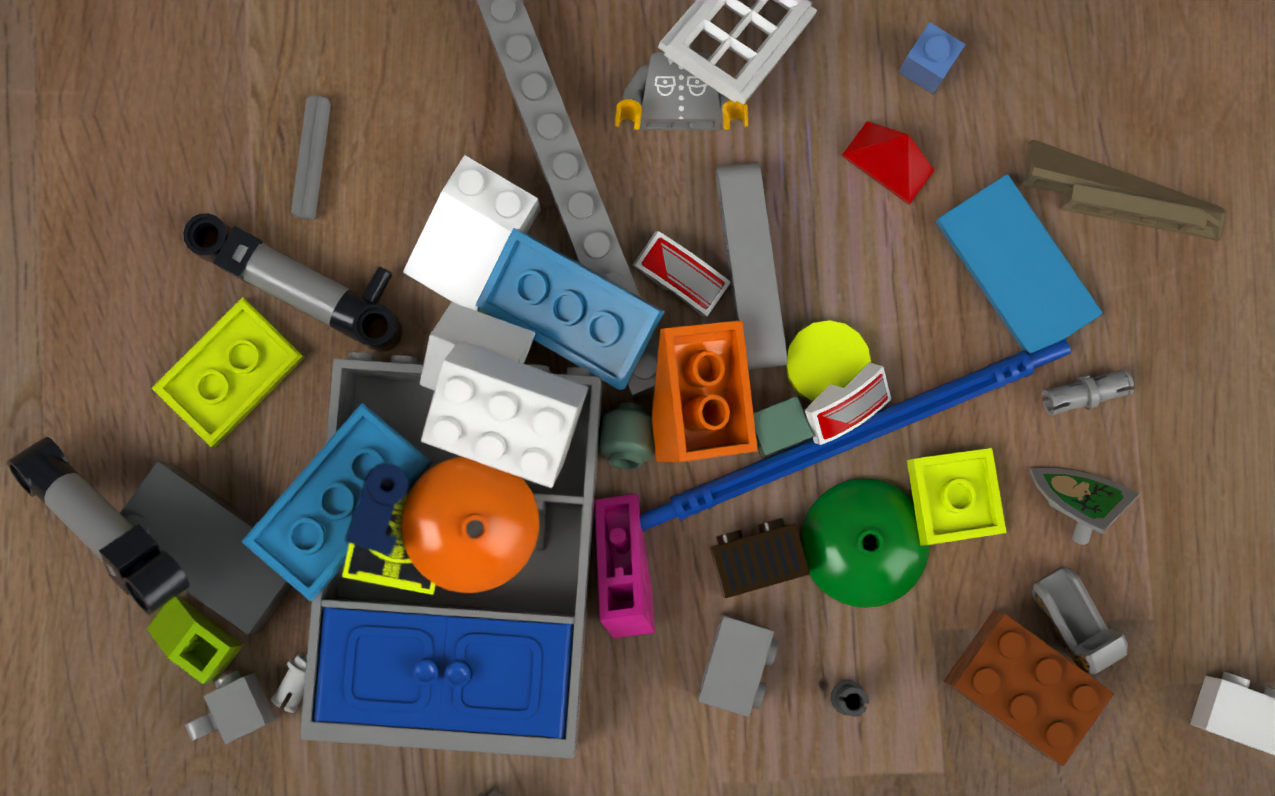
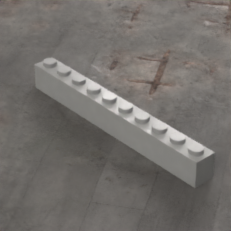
[477,0,659,400]

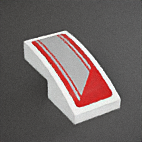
[632,231,731,316]
[805,362,891,445]

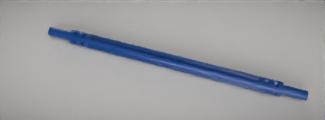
[640,339,1071,531]

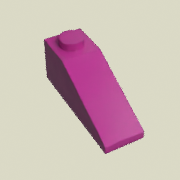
[595,494,655,639]

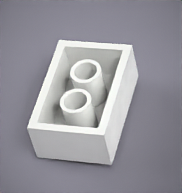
[421,341,588,488]

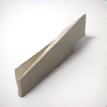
[1021,140,1225,241]

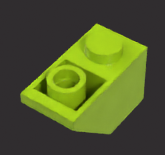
[147,595,244,685]

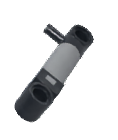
[183,213,402,352]
[7,436,190,615]

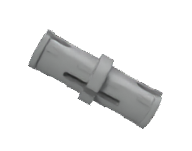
[1042,368,1134,416]

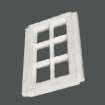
[658,0,817,105]

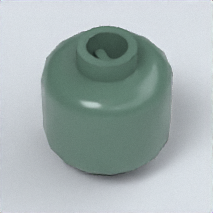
[599,403,655,470]

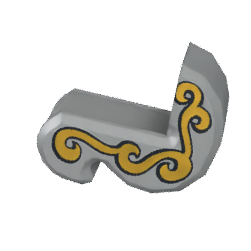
[1032,566,1128,675]

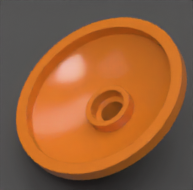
[401,456,539,593]

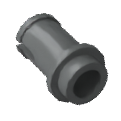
[831,680,868,717]

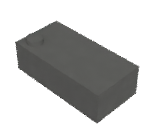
[120,461,293,635]

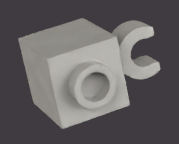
[185,670,276,745]

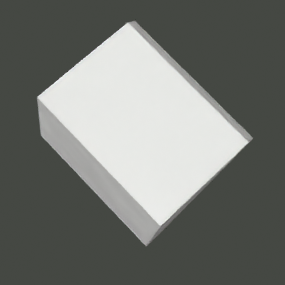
[419,302,535,391]

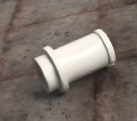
[271,653,307,713]

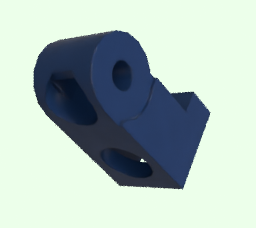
[345,462,408,556]

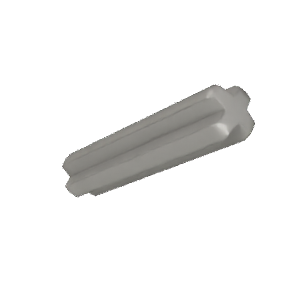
[291,95,331,220]

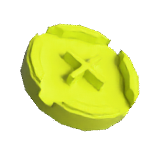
[786,320,871,403]

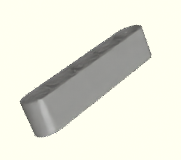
[716,161,787,370]

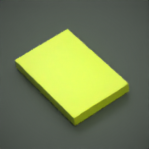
[151,297,306,448]

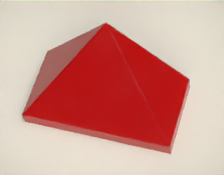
[842,121,935,205]

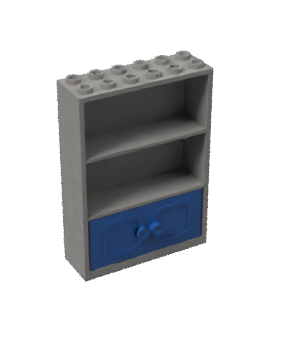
[300,352,603,759]

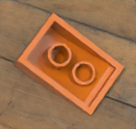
[652,320,758,462]

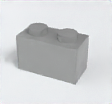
[696,614,778,717]

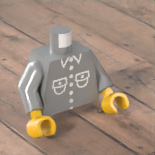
[615,42,748,131]

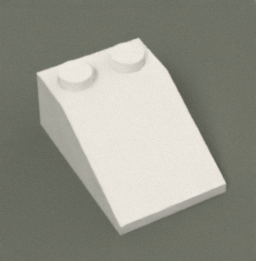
[403,155,541,311]

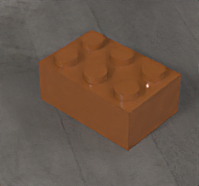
[944,611,1114,767]

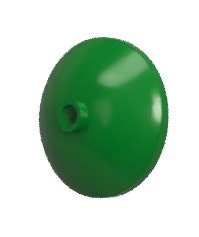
[800,479,930,608]

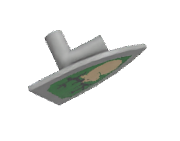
[1029,468,1139,545]

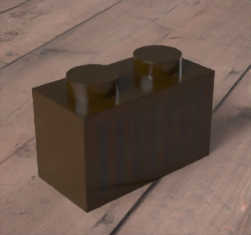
[709,518,810,598]

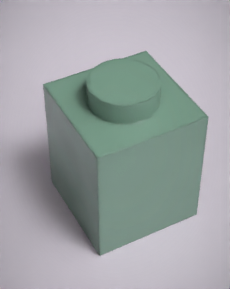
[753,396,814,458]

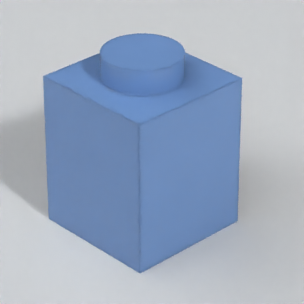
[898,22,966,94]

